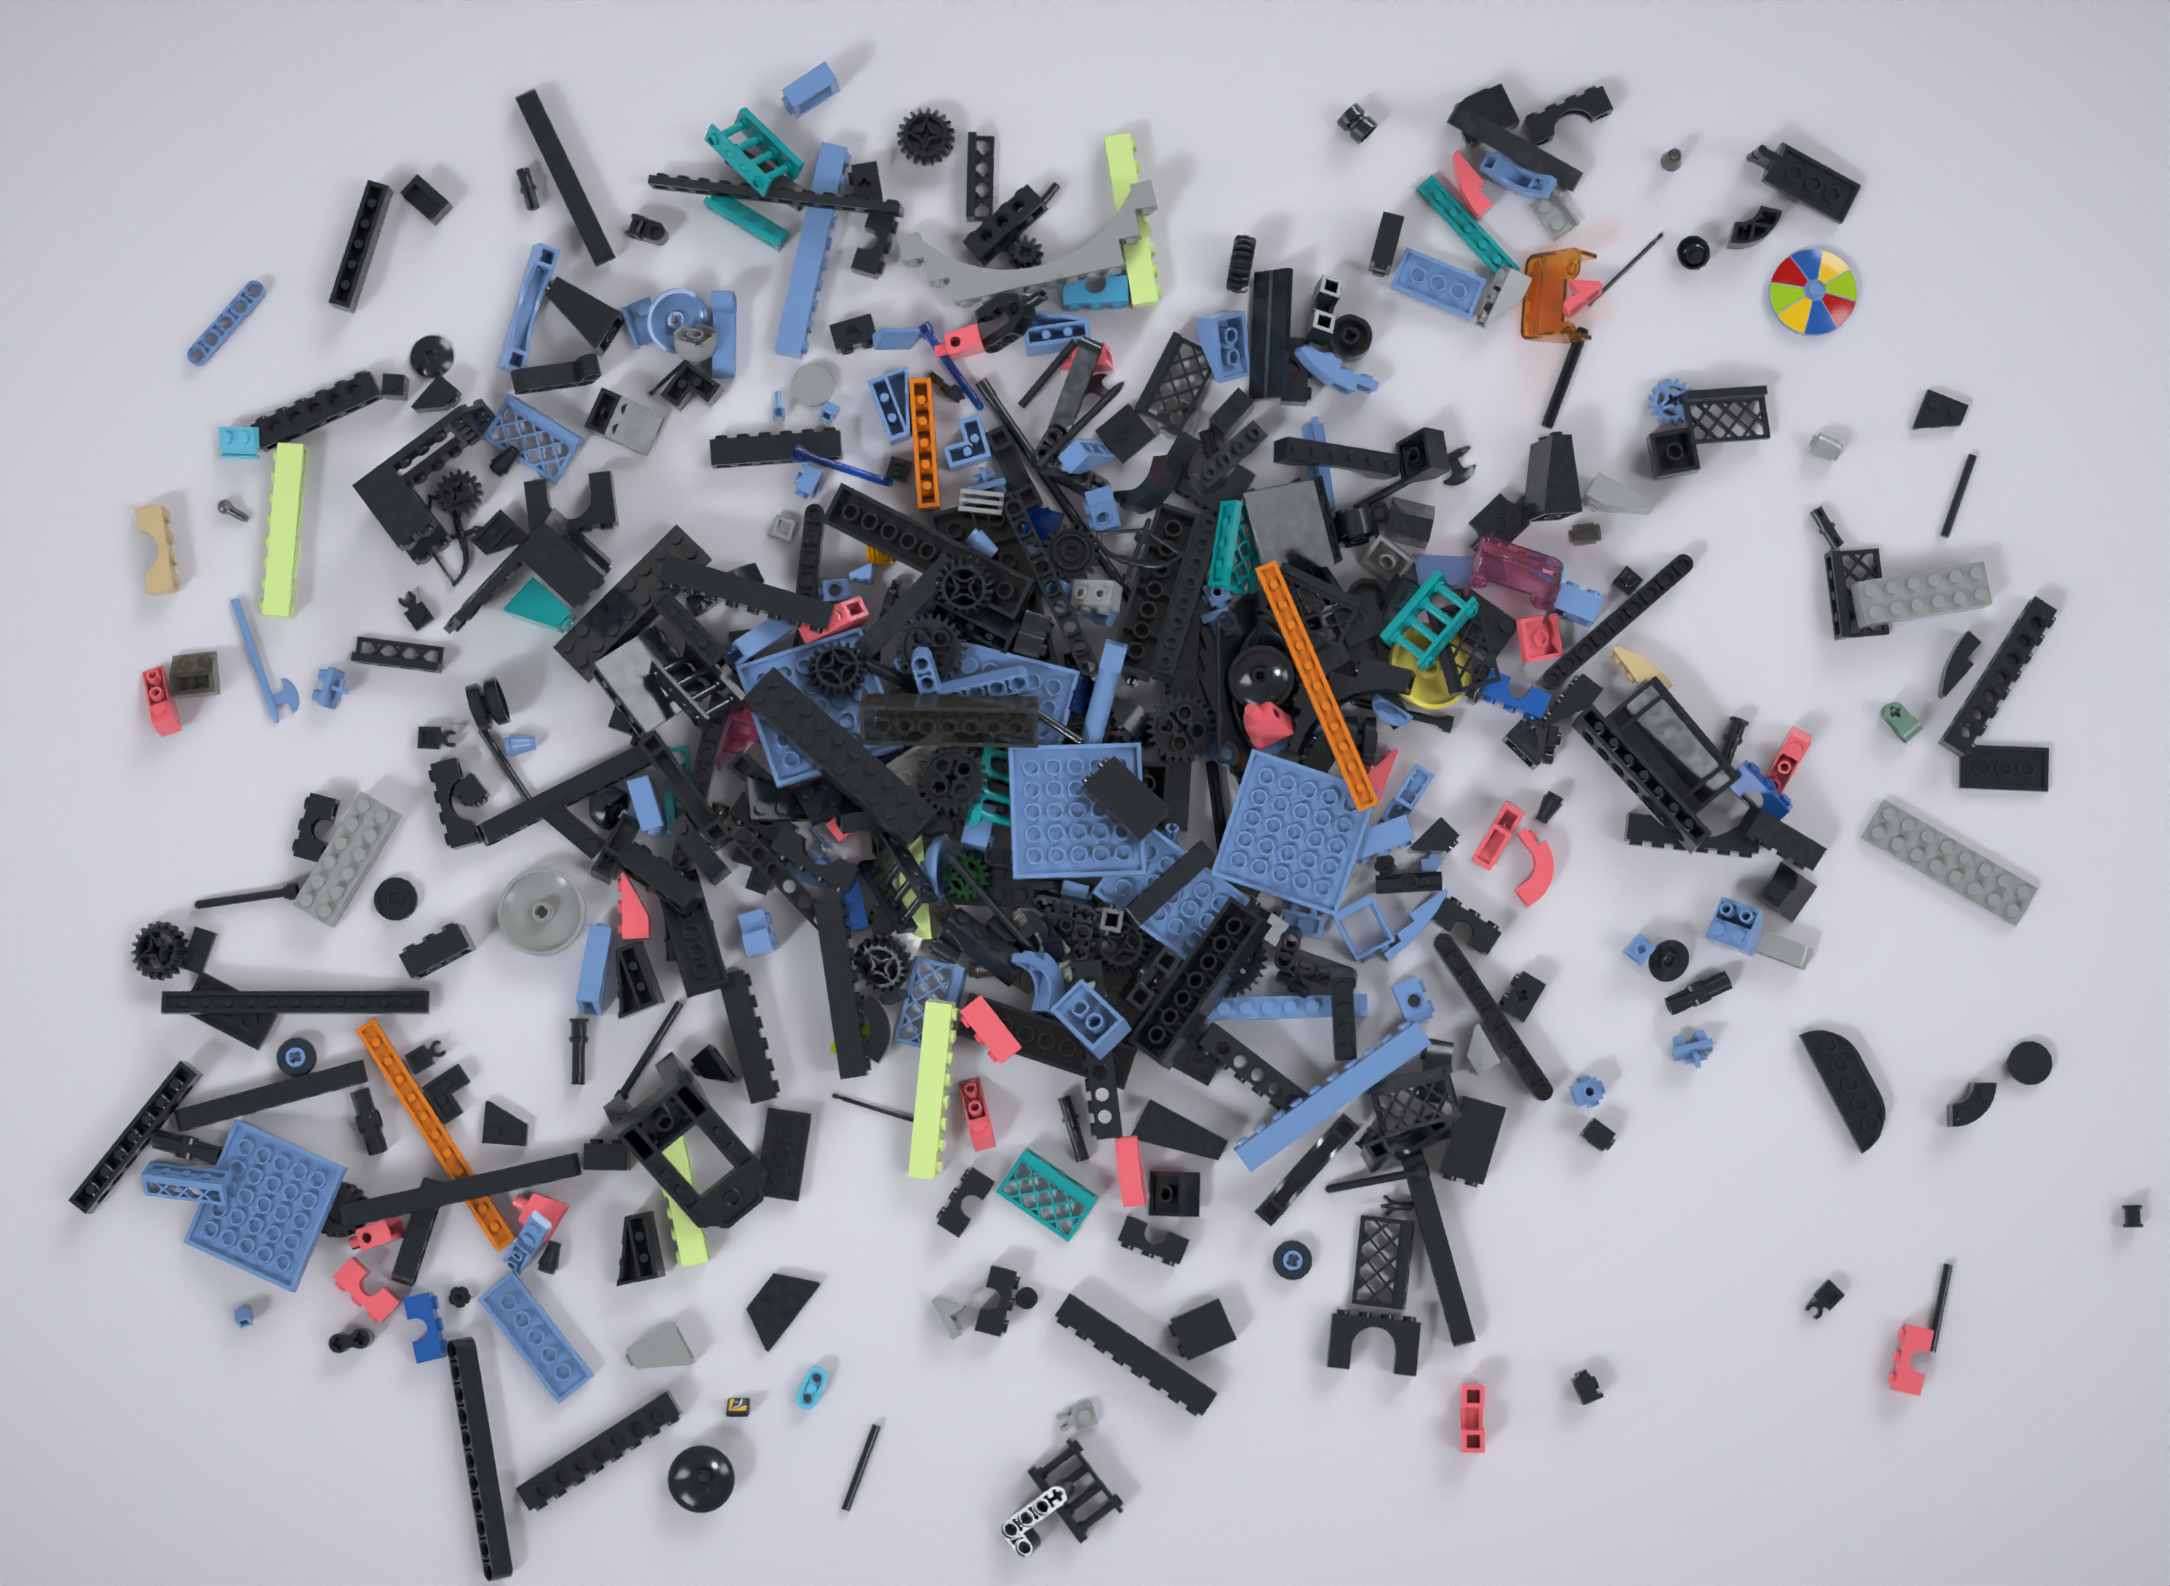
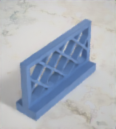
[483,394,585,484]
[1301,416,1336,510]
[894,956,969,1048]

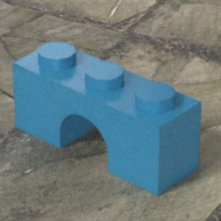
[1063,275,1129,311]

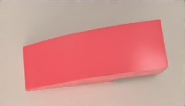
[1452,150,1492,220]
[1471,800,1525,871]
[1115,1135,1147,1207]

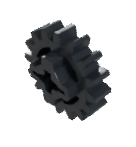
[435,469,484,517]

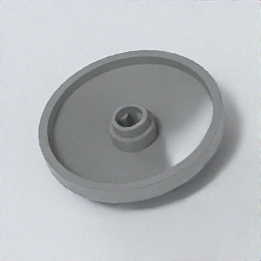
[497,868,586,956]

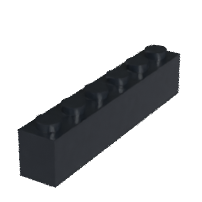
[329,180,393,314]
[710,427,843,469]
[721,969,781,1104]

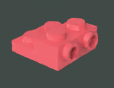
[1516,613,1563,663]

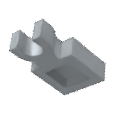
[1056,1401,1098,1432]

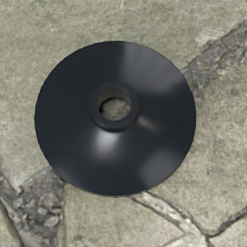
[410,335,454,378]
[1648,939,1689,982]

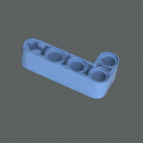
[711,291,737,379]

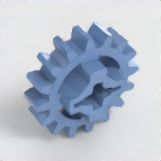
[1648,378,1695,426]

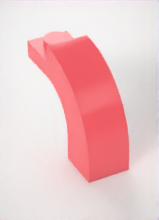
[1514,828,1554,908]

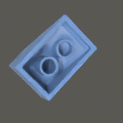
[1196,310,1250,383]
[1050,979,1132,1060]

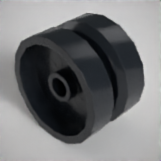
[465,677,511,732]
[1344,715,1377,765]

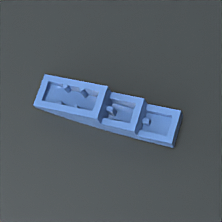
[1376,763,1434,825]
[1382,889,1448,962]

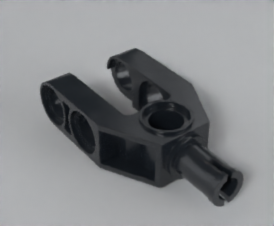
[974,288,1048,353]

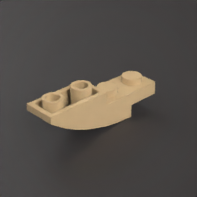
[1610,646,1674,690]

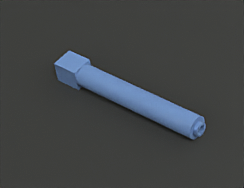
[1081,639,1128,744]

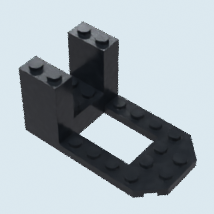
[352,399,496,566]
[443,508,612,634]
[603,1051,767,1229]

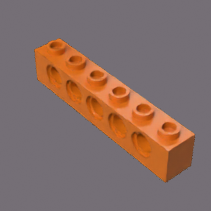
[909,377,941,512]

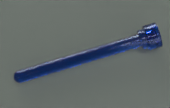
[918,321,984,411]
[792,444,893,487]

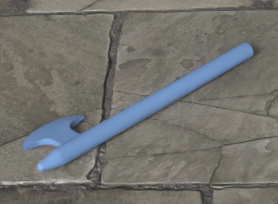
[231,598,299,723]

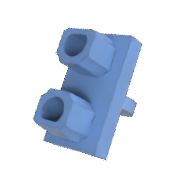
[967,466,1006,499]
[312,667,350,710]
[1672,1030,1714,1069]

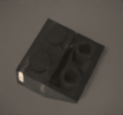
[169,651,221,699]

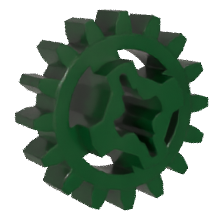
[942,852,991,901]

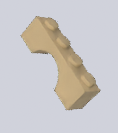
[135,504,180,597]

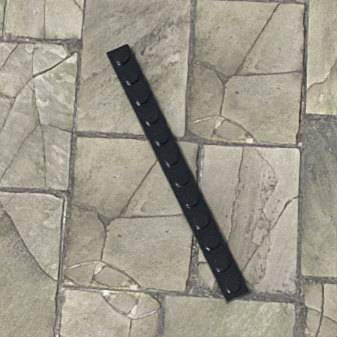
[648,173,905,218]
[161,991,430,1015]

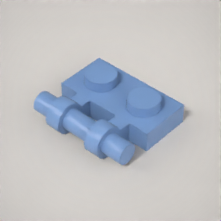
[1281,899,1325,939]

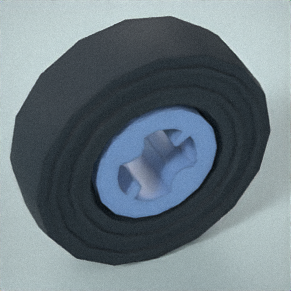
[276,1038,317,1077]
[1273,1240,1312,1280]

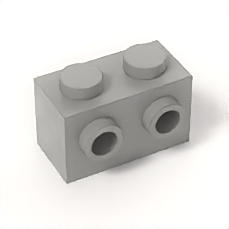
[1070,579,1123,615]

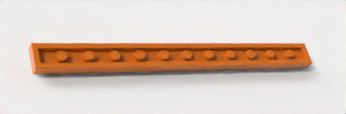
[1255,560,1380,813]
[355,1018,516,1252]

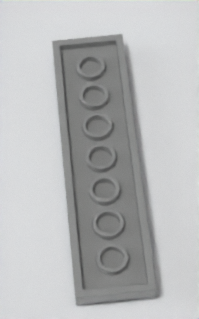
[1861,799,2038,927]

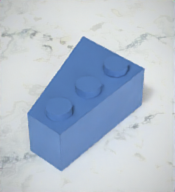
[1024,311,1091,357]
[867,366,911,446]

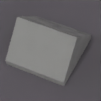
[1359,533,1416,585]

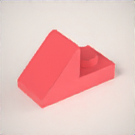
[1563,279,1602,319]

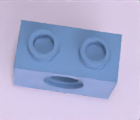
[1083,485,1122,537]
[1391,976,1435,1023]

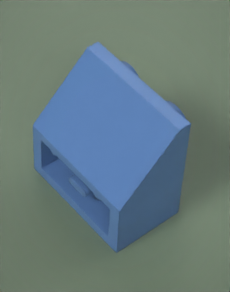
[1705,897,1763,957]

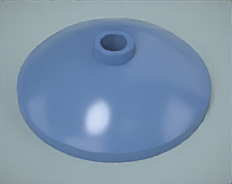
[646,288,710,354]
[919,835,948,901]

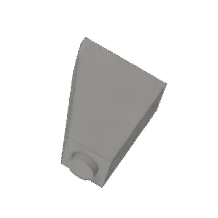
[626,1323,696,1369]

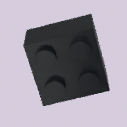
[1646,427,1701,481]

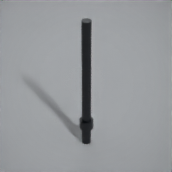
[613,1000,684,1100]

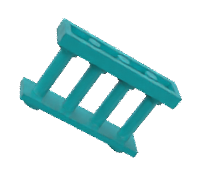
[704,107,805,197]
[1379,569,1480,672]
[966,737,1011,827]

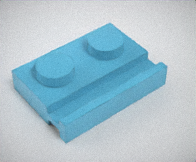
[219,426,260,459]

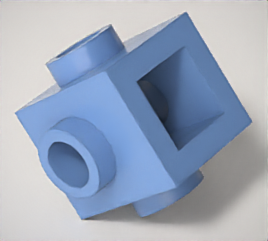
[1201,581,1233,610]
[1569,1075,1605,1108]

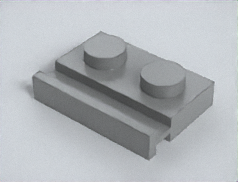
[1529,188,1580,241]

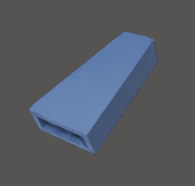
[722,619,797,672]
[576,923,614,1016]

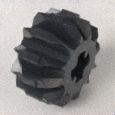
[1007,235,1044,269]

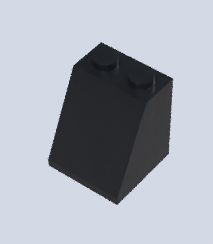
[1384,497,1435,549]

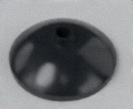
[1228,645,1294,707]
[668,1445,735,1513]

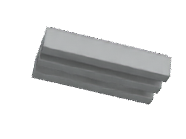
[958,488,1004,516]

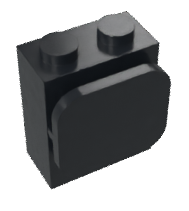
[1453,83,1520,149]

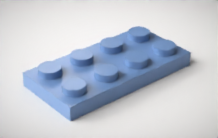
[1390,247,1487,321]

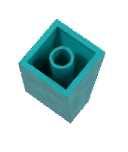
[503,577,577,634]

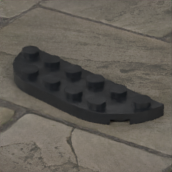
[1798,1030,1886,1154]

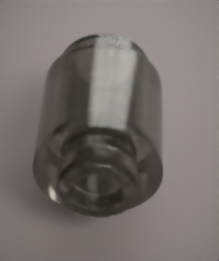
[1568,522,1601,547]

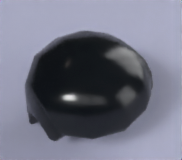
[1676,236,1710,270]

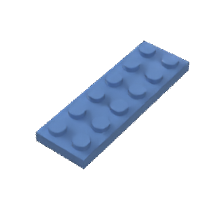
[478,1271,595,1404]

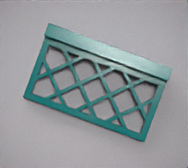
[1208,500,1260,596]
[996,1147,1099,1242]

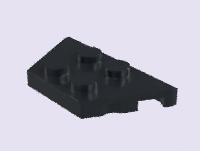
[746,1273,821,1352]

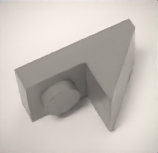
[932,1298,966,1340]

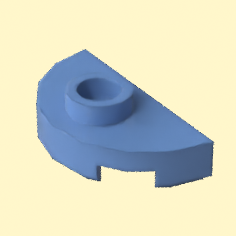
[1372,693,1413,727]

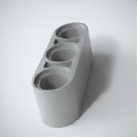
[1755,930,1812,970]

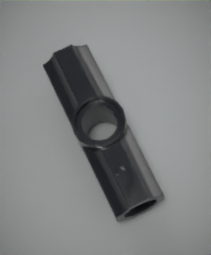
[1375,871,1442,894]
[1664,971,1733,1015]
[350,1087,388,1156]
[152,1130,222,1165]

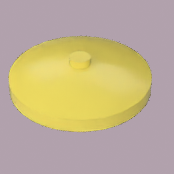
[1388,623,1472,710]

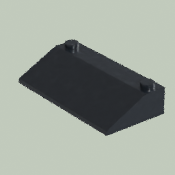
[1605,676,1741,815]

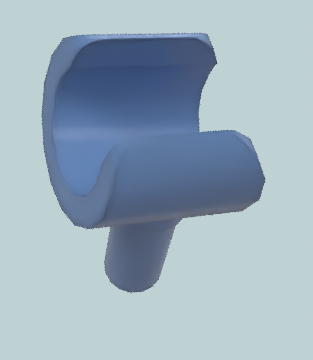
[772,391,786,422]
[809,827,833,854]

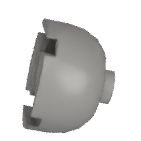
[674,324,717,364]

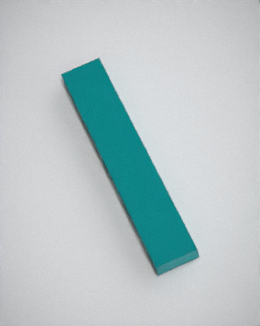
[1416,174,1520,275]

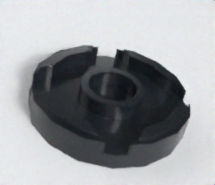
[374,877,418,921]
[2007,1041,2053,1085]

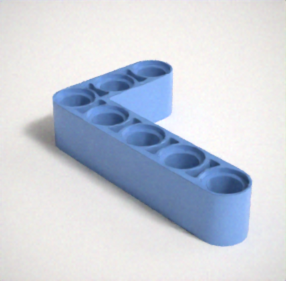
[911,646,1029,712]

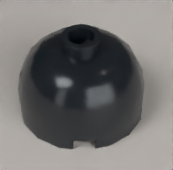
[588,786,631,831]

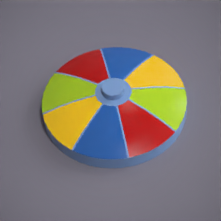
[1769,249,1857,336]

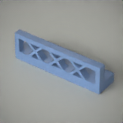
[141,1161,233,1206]

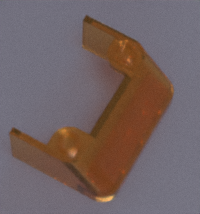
[1520,247,1597,344]

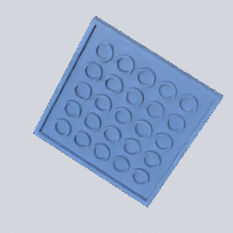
[736,627,903,789]
[1008,743,1146,879]
[1210,749,1378,916]
[184,1119,348,1293]

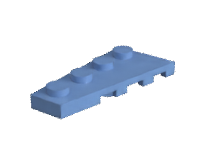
[1412,554,1507,595]

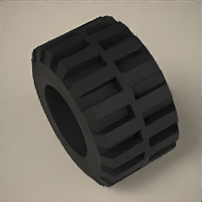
[321,1182,368,1238]

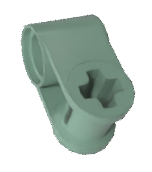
[1881,702,1923,743]

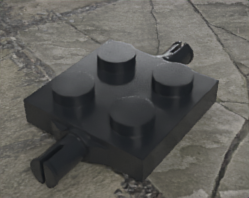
[1468,493,1530,555]

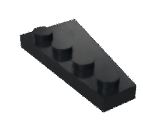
[745,777,833,822]

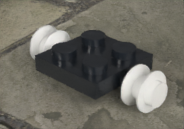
[1011,908,1074,983]

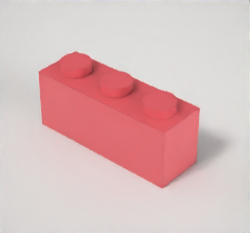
[960,995,1022,1064]

